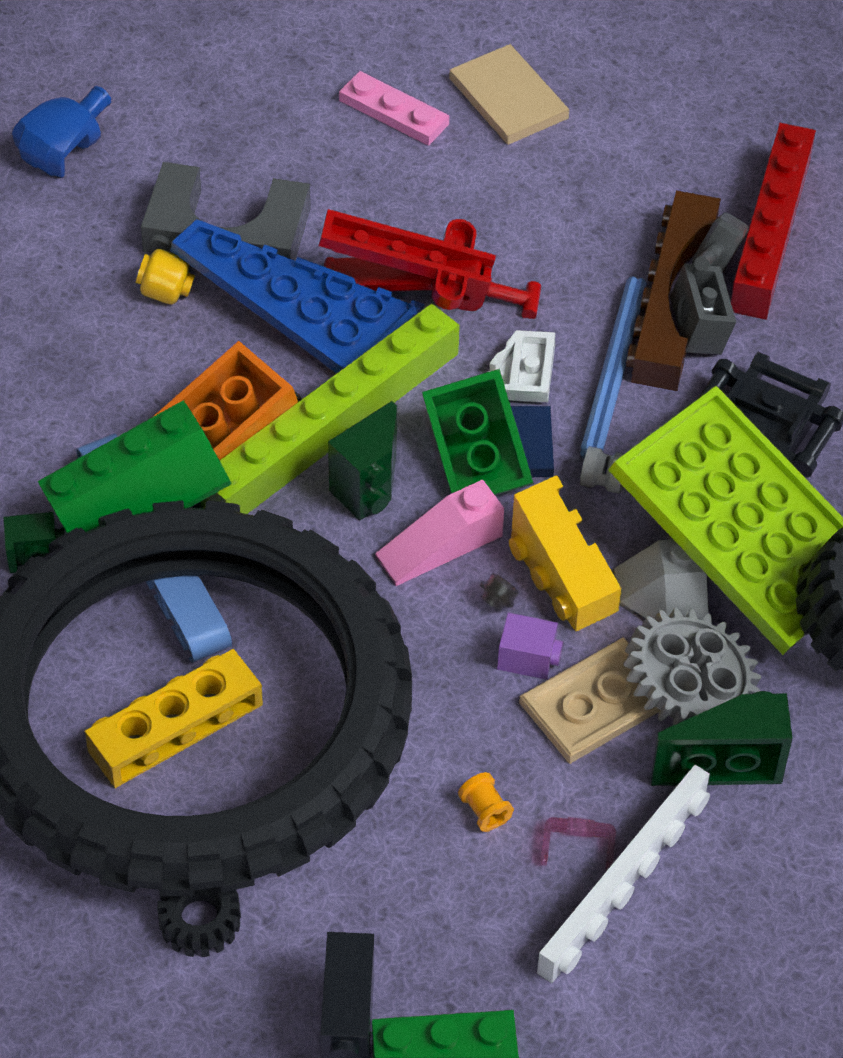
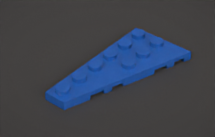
[171,219,425,373]

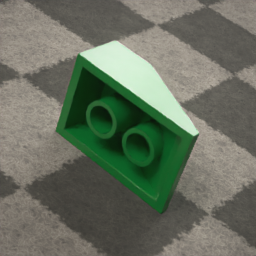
[422,369,534,496]

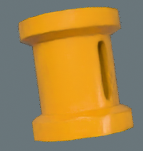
[458,772,514,832]

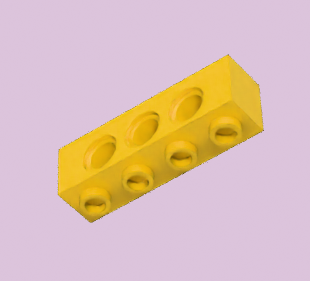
[85,648,263,788]

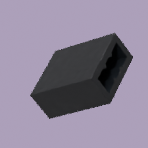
[320,932,374,1058]

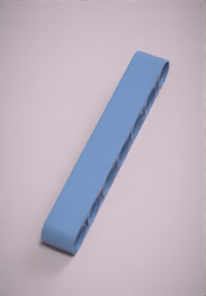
[76,433,232,663]

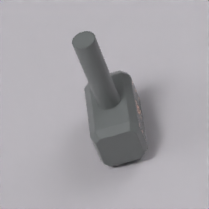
[692,212,748,273]

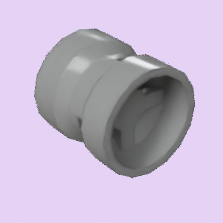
[580,446,624,494]

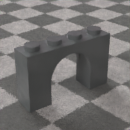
[141,162,311,260]

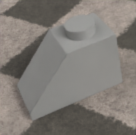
[614,539,708,620]

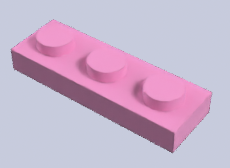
[339,71,449,146]

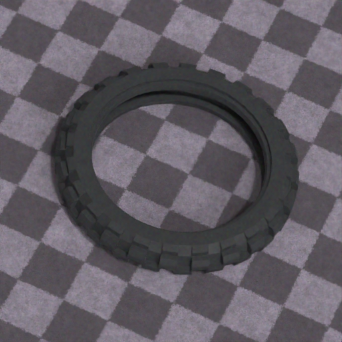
[0,500,412,896]

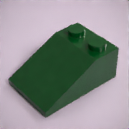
[650,691,793,786]

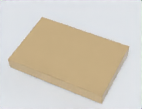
[449,44,569,145]
[519,637,660,764]

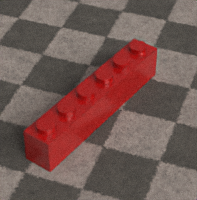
[731,123,816,320]

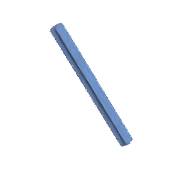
[580,276,647,458]

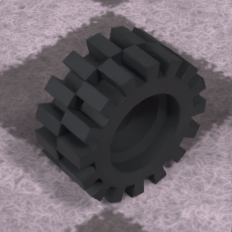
[157,887,241,957]

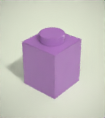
[497,613,564,680]

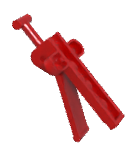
[319,209,541,319]

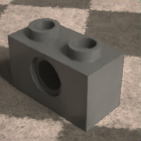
[670,264,736,355]

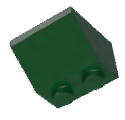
[328,401,397,521]

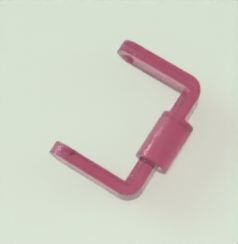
[540,817,616,873]

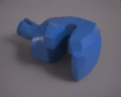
[12,86,112,178]

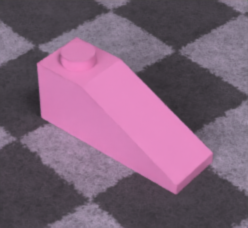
[375,480,504,586]

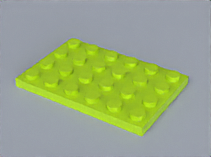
[608,386,843,655]

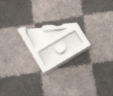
[488,330,555,403]

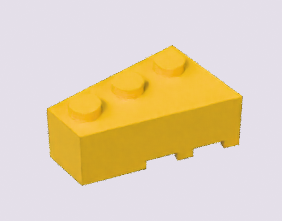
[509,475,621,631]

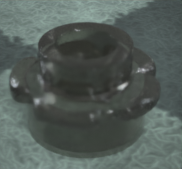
[480,573,519,611]

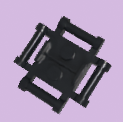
[686,351,843,478]

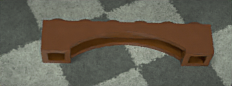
[626,190,721,391]

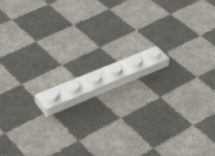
[537,765,710,983]

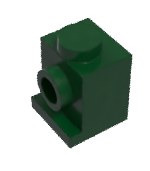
[3,512,65,573]

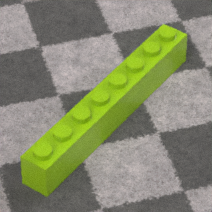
[200,303,460,514]

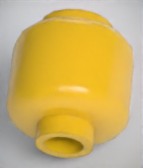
[135,249,195,305]

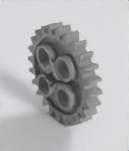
[623,608,761,725]

